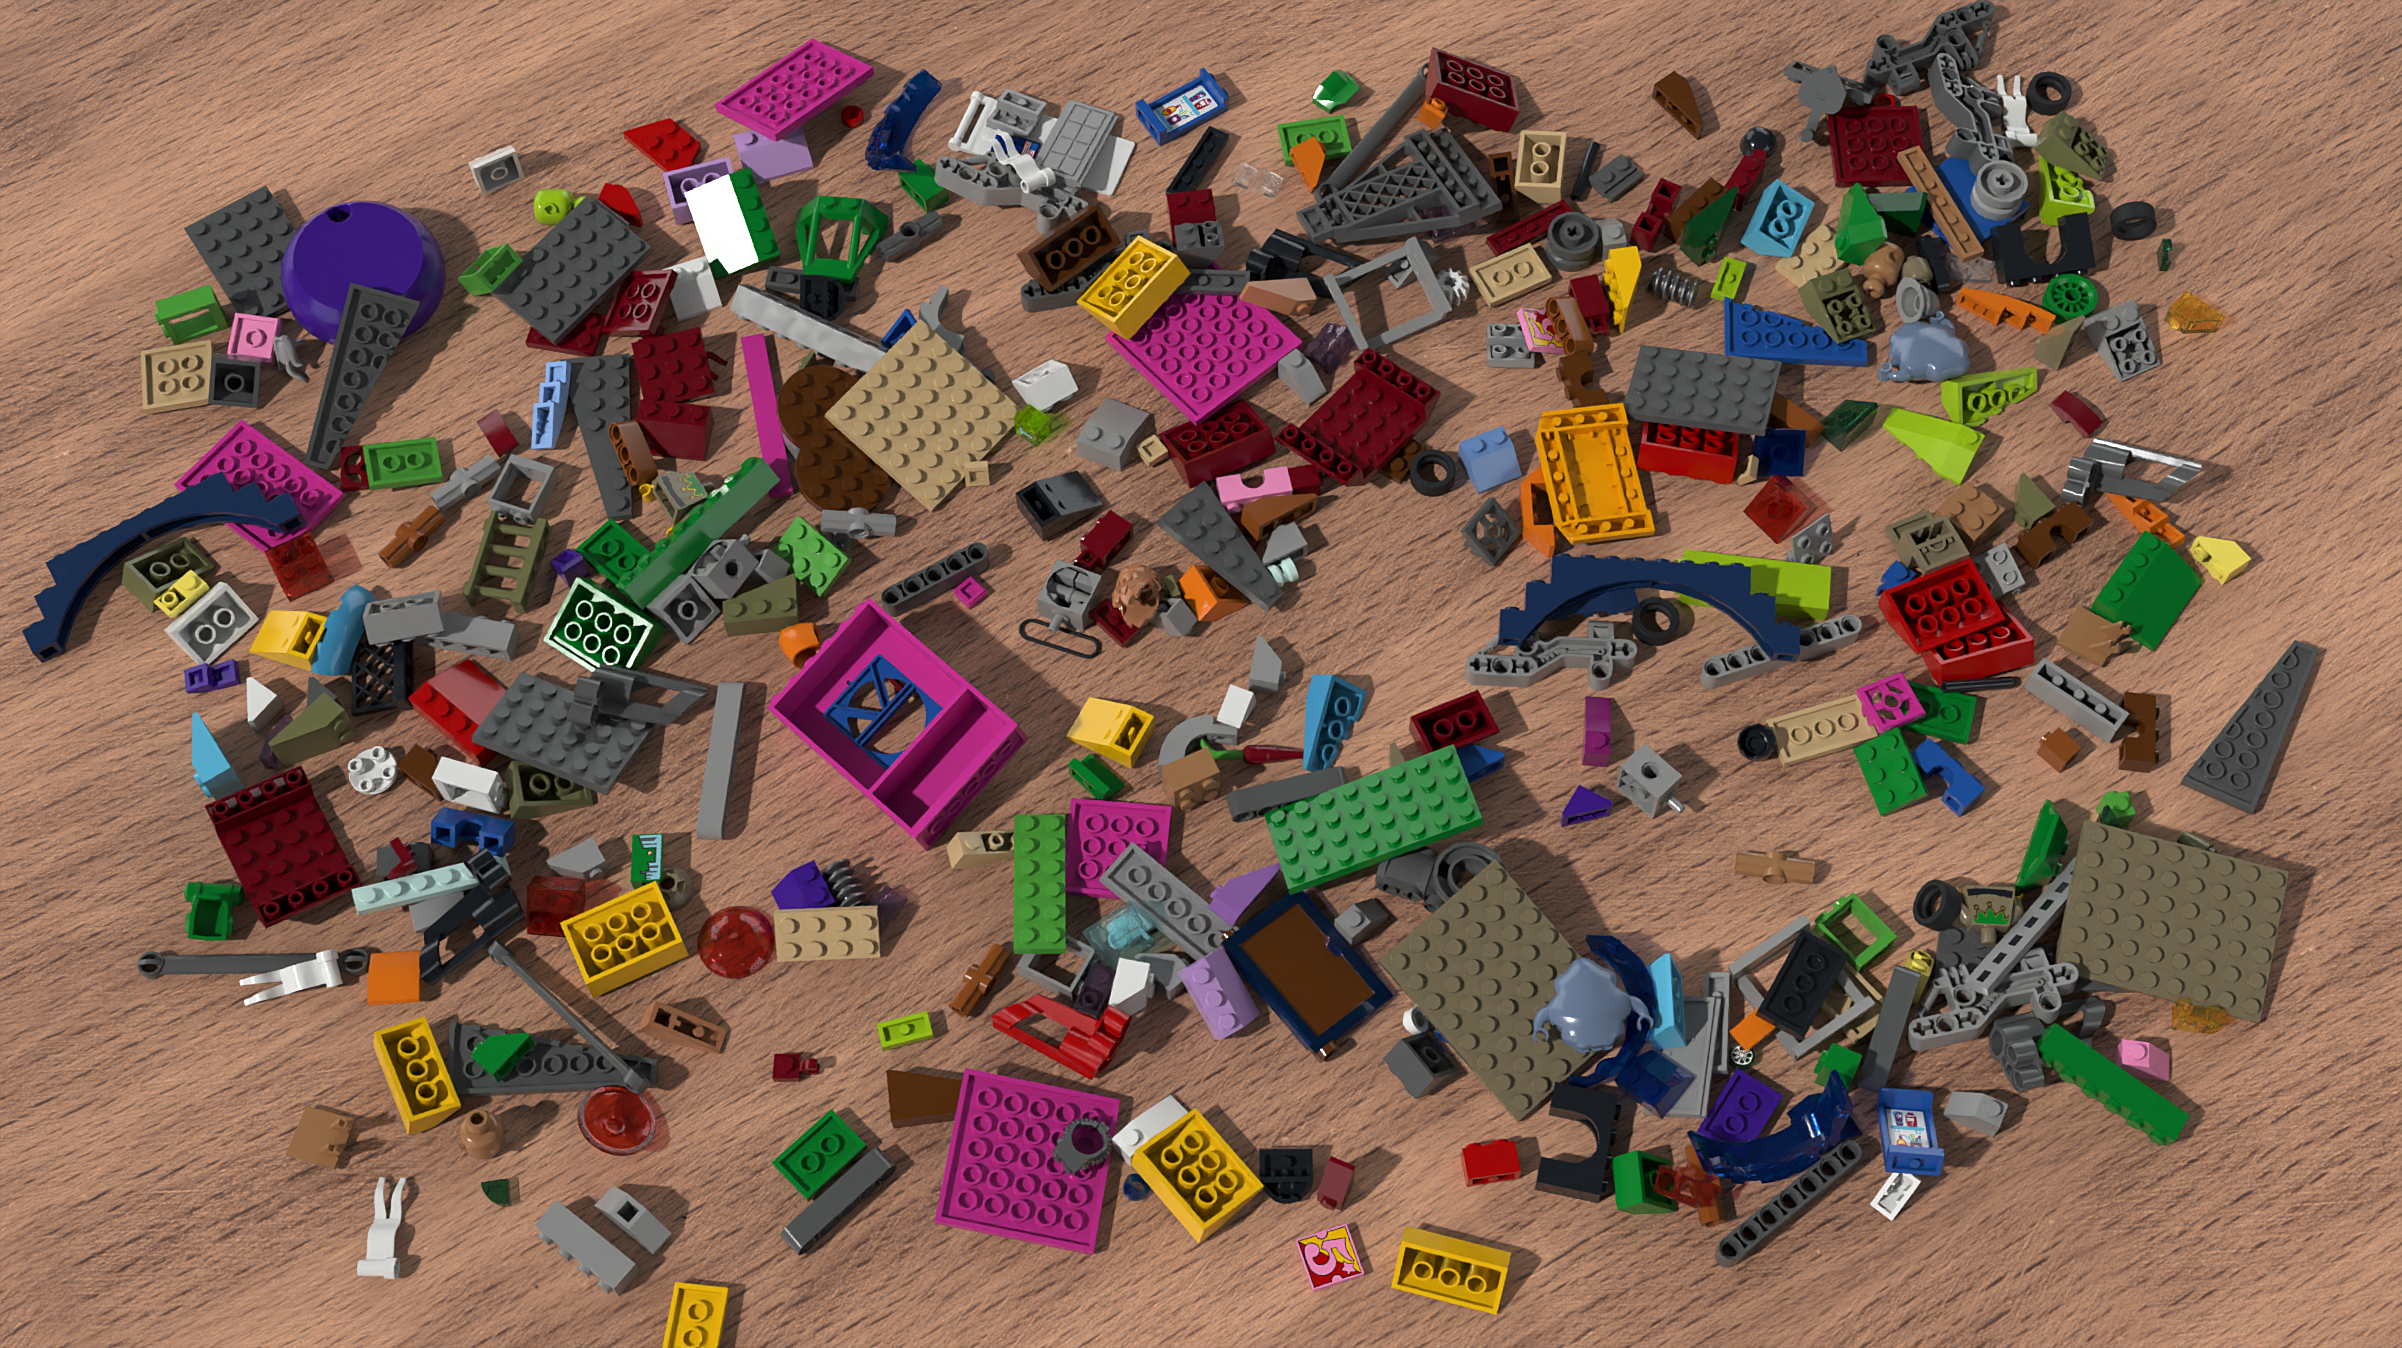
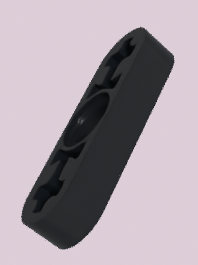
[1916,235,1950,295]

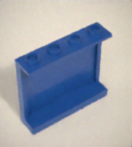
[1905,156,2030,249]

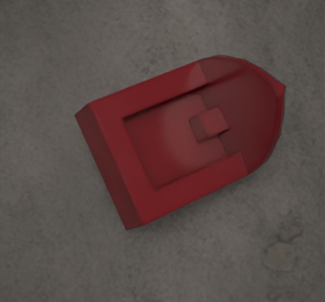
[387,837,419,879]

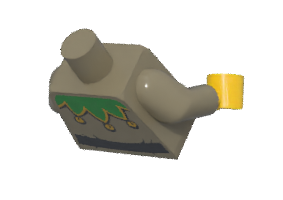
[639,470,715,537]
[1956,885,2024,947]

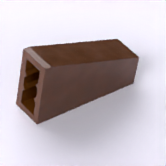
[886,1070,962,1129]

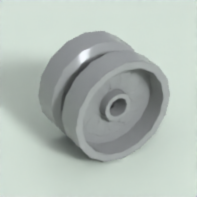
[1970,160,2028,221]

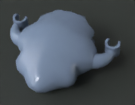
[1878,311,1971,382]
[1532,957,1653,1053]

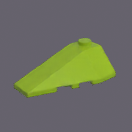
[2039,154,2095,226]
[1941,367,2037,428]
[1883,407,1985,486]

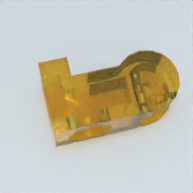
[2172,997,2226,1034]

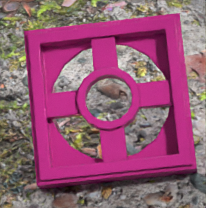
[1856,672,1926,734]

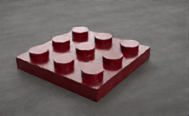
[600,269,678,336]
[631,327,716,403]

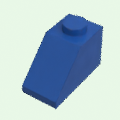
[1456,744,1505,784]

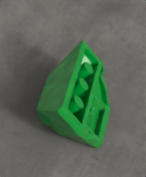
[2014,799,2070,896]

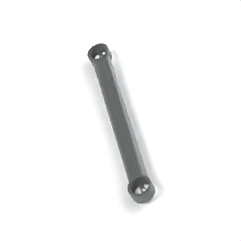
[1314,62,1429,203]
[487,940,651,1094]
[137,948,370,980]

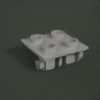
[1785,513,1835,564]
[1971,543,2026,599]

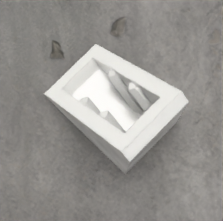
[247,677,283,732]
[1217,684,1256,729]
[1870,1173,1922,1221]

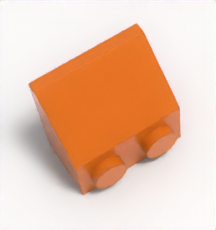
[1176,565,1248,622]

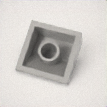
[645,574,721,645]

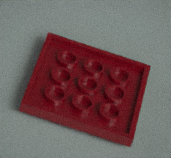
[1826,106,1924,187]

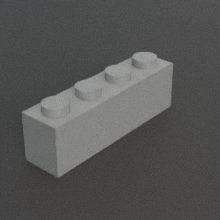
[415,612,520,661]
[2024,657,2129,744]
[535,1200,640,1296]

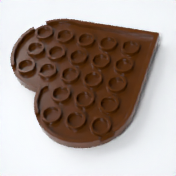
[776,365,894,512]

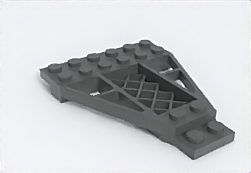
[1296,127,1503,245]

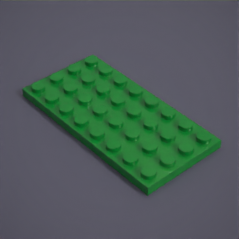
[1264,744,1484,895]

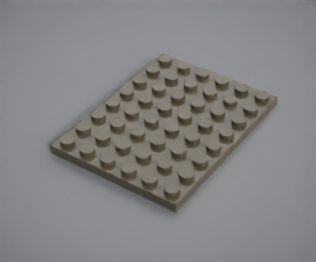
[2054,820,2289,1024]
[1378,859,1634,1122]

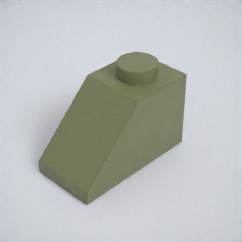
[2013,473,2056,530]

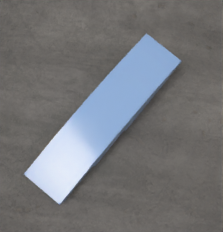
[531,361,571,450]

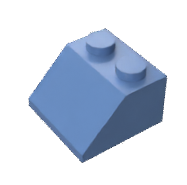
[1458,426,1522,495]

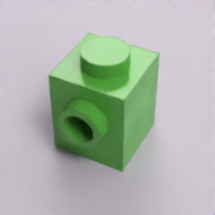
[2096,791,2136,828]

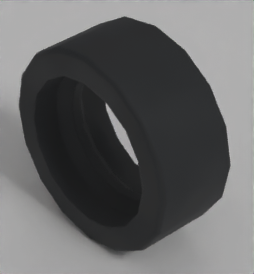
[2026,71,2072,116]
[2110,201,2157,241]
[1410,449,1456,497]
[1631,597,1680,646]
[1913,879,1961,932]

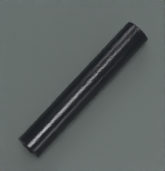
[1570,142,1600,202]
[1941,676,2014,693]

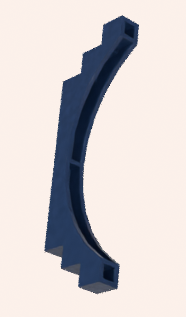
[22,471,307,663]
[1498,553,1800,662]

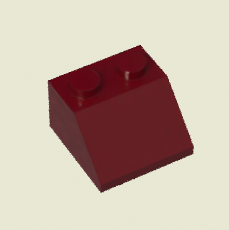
[1166,188,1216,247]

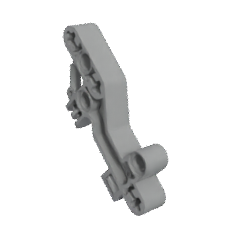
[934,151,1088,234]
[1464,620,1637,691]
[1906,947,2079,1051]

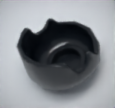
[1740,126,1777,158]
[1737,723,1776,762]

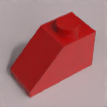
[597,183,643,228]

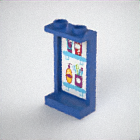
[1135,67,1229,147]
[1876,1087,1944,1176]

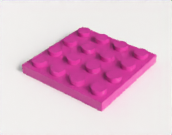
[1065,798,1172,900]

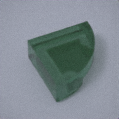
[2157,239,2172,271]
[481,1178,511,1207]

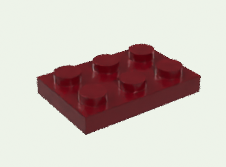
[525,312,606,357]

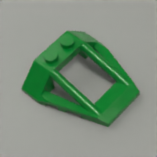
[794,196,888,284]

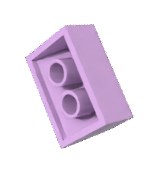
[733,126,814,184]
[1177,946,1260,1040]

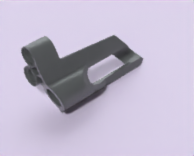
[2061,437,2203,507]
[568,663,709,727]
[1988,996,2106,1093]

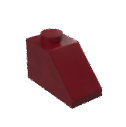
[1317,1156,1356,1211]

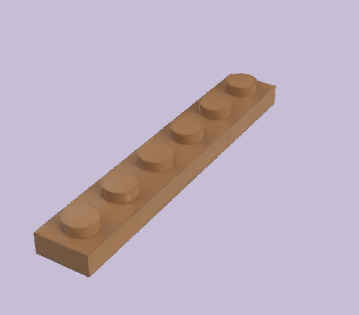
[1897,145,1984,263]

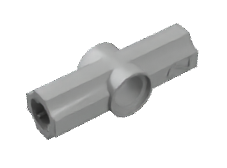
[430,455,502,512]
[821,507,896,539]

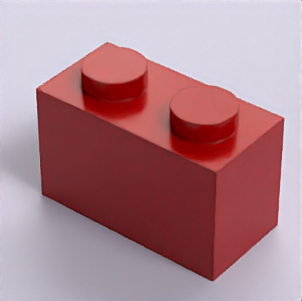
[1461,1139,1521,1187]

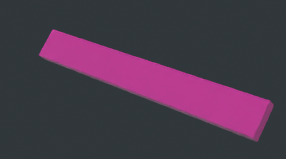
[741,333,794,499]

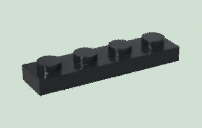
[1166,126,1229,194]

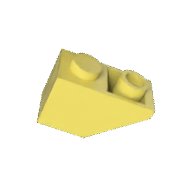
[2190,536,2251,585]
[153,570,210,618]
[1903,949,1935,1003]

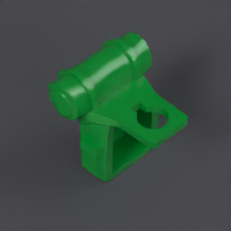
[184,881,245,941]

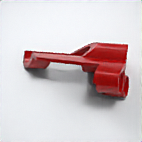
[991,994,1132,1080]

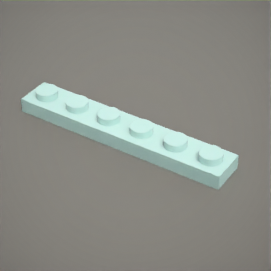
[352,856,511,916]

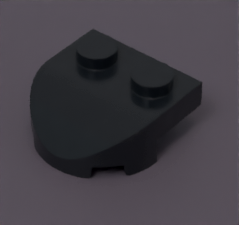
[800,274,846,321]
[1259,1147,1313,1204]

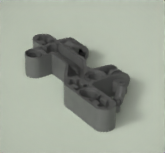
[1863,0,1995,96]
[1927,53,2014,176]
[1021,229,1174,313]

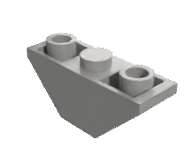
[594,1185,672,1255]

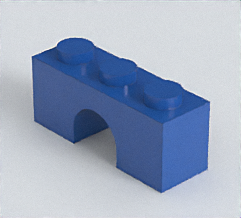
[1911,738,1985,817]
[431,807,515,858]

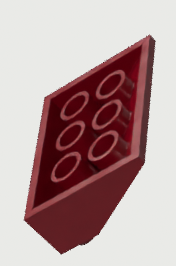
[1425,47,1520,133]
[1158,399,1276,489]

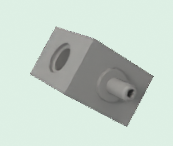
[686,534,759,599]
[1037,559,1103,633]
[1615,743,1685,819]

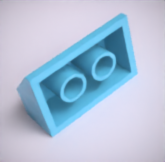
[1740,179,1815,258]
[1642,953,1686,1050]

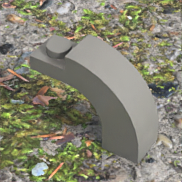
[919,286,967,357]
[1158,715,1238,776]

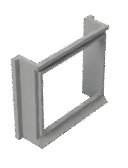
[1323,236,1452,355]
[1728,914,1875,1062]

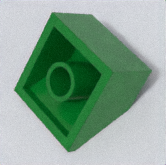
[1612,1150,1676,1215]

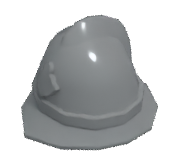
[1895,277,1941,323]

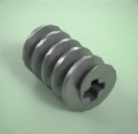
[1647,266,1699,309]
[822,858,871,907]

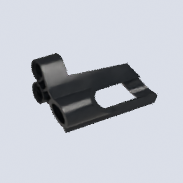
[1245,228,1369,299]
[419,847,525,986]

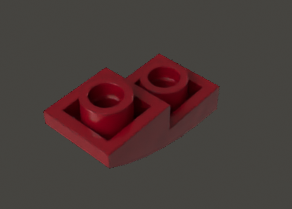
[2049,390,2103,438]
[477,409,519,458]

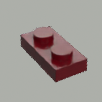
[1089,598,1140,648]

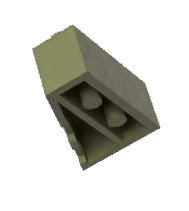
[723,573,801,637]

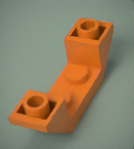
[1416,97,1448,130]
[1519,465,1559,558]

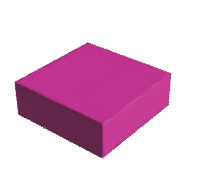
[953,576,988,610]

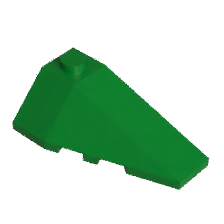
[1834,182,1888,266]

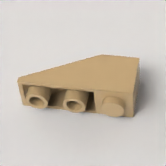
[946,830,1014,869]

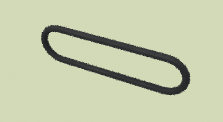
[1019,619,1100,659]

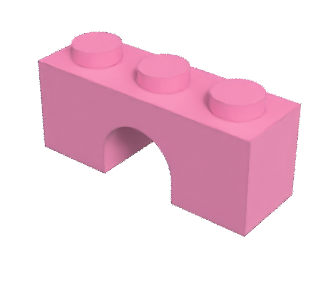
[1216,466,1293,514]

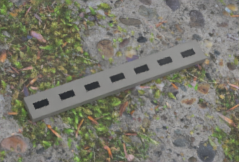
[1964,857,2076,996]

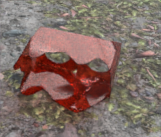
[1653,1165,1723,1209]

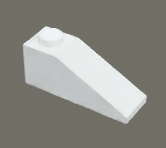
[1112,1095,1188,1167]

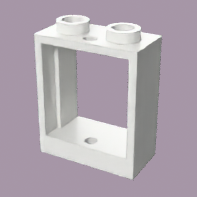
[432,757,508,815]

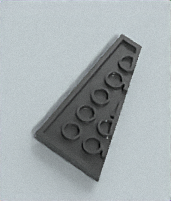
[1157,480,1284,612]

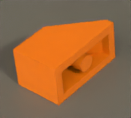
[1289,136,1326,194]

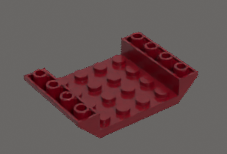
[1275,347,1441,487]
[205,765,363,929]

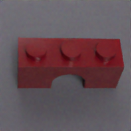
[1629,178,1682,253]

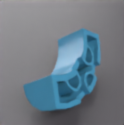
[311,584,376,676]

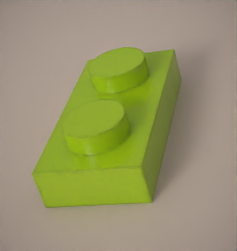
[1710,256,1747,302]
[876,1011,934,1051]

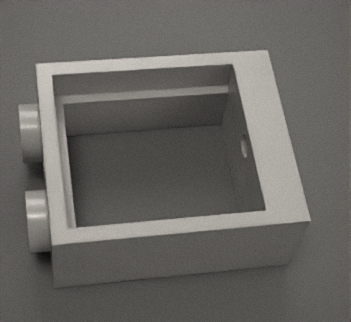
[487,454,559,526]
[1017,935,1099,1002]

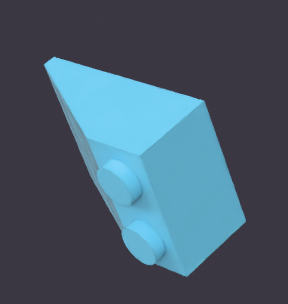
[192,712,245,801]

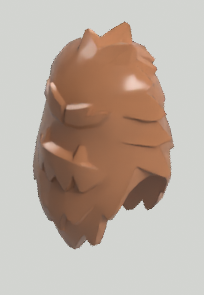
[1111,563,1162,628]

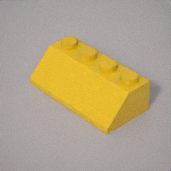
[373,1016,461,1135]
[1391,1226,1511,1315]

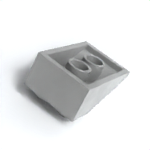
[1076,398,1150,472]

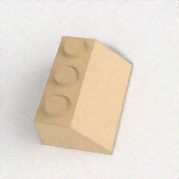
[1514,130,1567,204]

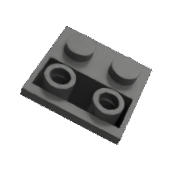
[1174,221,1224,269]

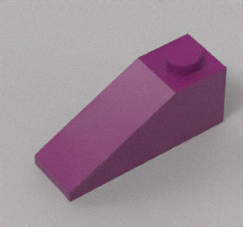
[1582,696,1611,767]

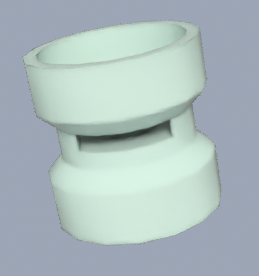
[1266,558,1299,588]

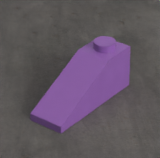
[1208,863,1281,927]

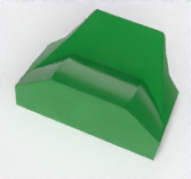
[1312,69,1360,114]

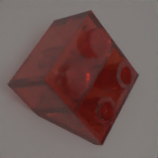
[264,531,335,602]
[527,875,585,938]

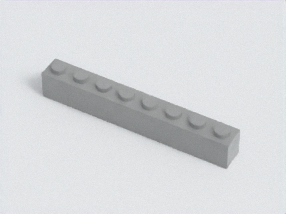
[730,284,890,376]

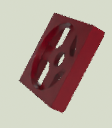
[340,442,388,492]

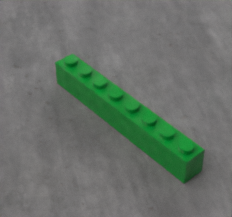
[616,457,780,610]

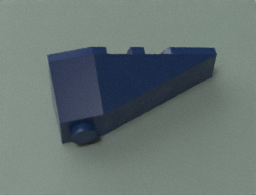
[1547,588,1640,621]

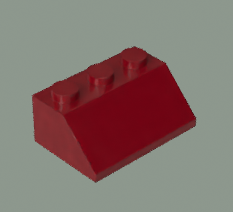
[636,399,715,461]
[1409,690,1500,755]

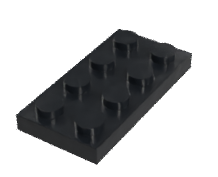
[1755,929,1849,1041]

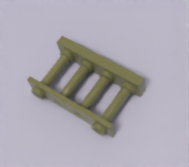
[463,511,552,614]

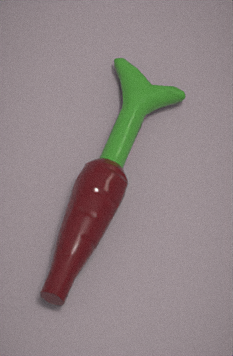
[1200,739,1303,765]

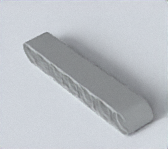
[1700,614,1862,689]
[696,681,746,840]

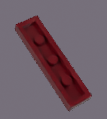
[1486,199,1573,257]

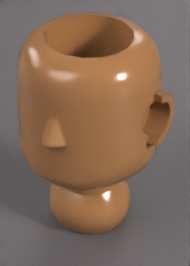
[1862,241,1905,298]
[457,1109,505,1159]

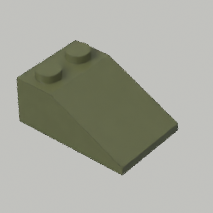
[122,537,216,613]
[268,692,357,767]
[504,761,593,819]

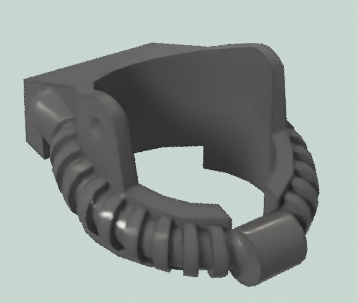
[1052,1118,1112,1176]

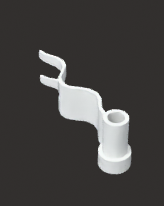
[1997,75,2037,149]
[980,129,1056,193]
[239,948,343,1006]
[357,1177,406,1280]

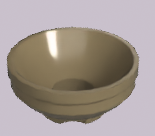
[648,867,694,912]

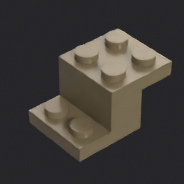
[1884,510,1970,575]

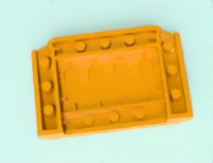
[1535,403,1655,545]

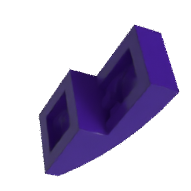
[184,659,241,694]

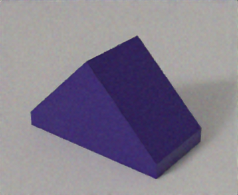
[549,548,590,588]
[1560,785,1613,827]

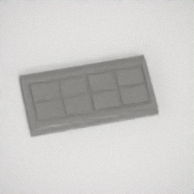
[1034,100,1119,188]
[1643,996,1722,1119]

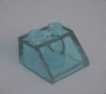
[1082,901,1157,972]

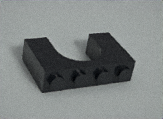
[1990,212,2096,287]
[1535,1082,1621,1203]

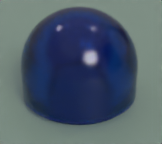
[1123,1174,1151,1201]

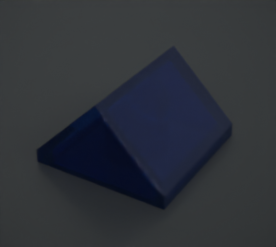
[1752,429,1806,477]

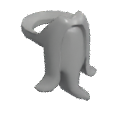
[273,335,307,382]

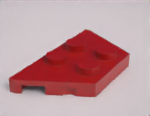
[623,118,701,172]

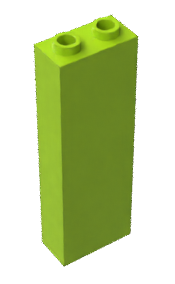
[1674,550,1831,621]

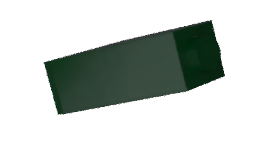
[1869,192,1928,238]

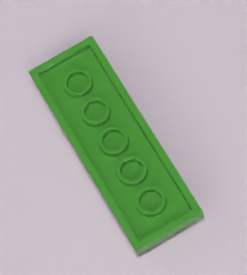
[1014,814,1066,954]

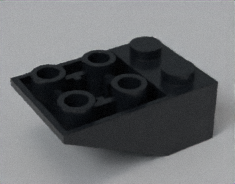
[1015,471,1103,542]

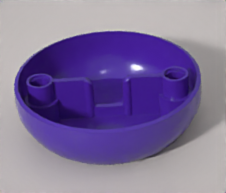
[281,201,446,345]

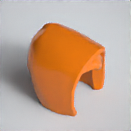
[778,622,821,669]

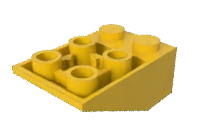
[1602,246,1642,333]
[249,610,327,672]
[1066,697,1155,769]

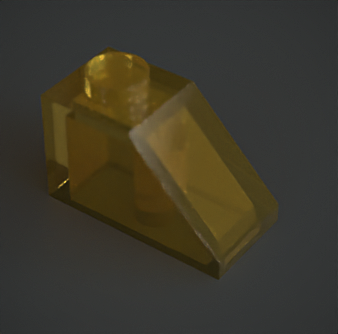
[2164,291,2225,334]

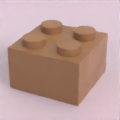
[1934,481,2005,553]
[1161,747,1221,813]

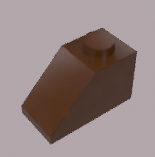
[397,744,443,802]

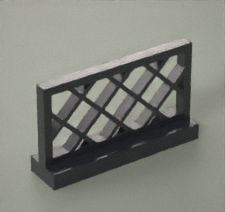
[351,629,414,717]

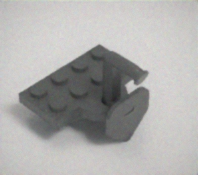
[1784,60,1878,143]

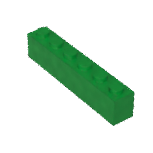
[2036,1023,2190,1146]

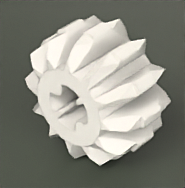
[1434,267,1470,306]

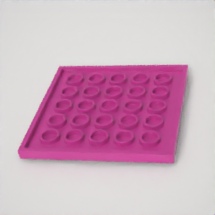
[1105,261,1303,427]
[934,1068,1120,1255]

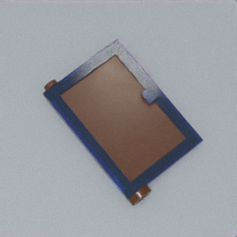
[1220,891,1394,1063]

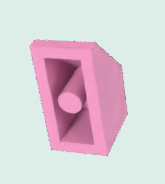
[2115,1039,2169,1081]

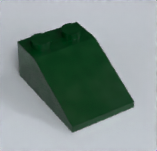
[1680,186,1739,267]

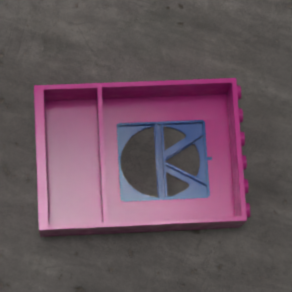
[767,598,1028,851]

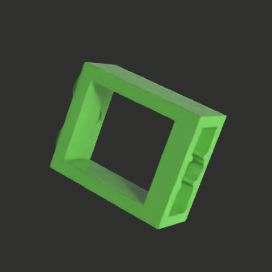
[457,243,523,296]
[154,284,229,345]
[1813,893,1897,973]

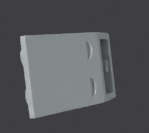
[2083,299,2161,382]

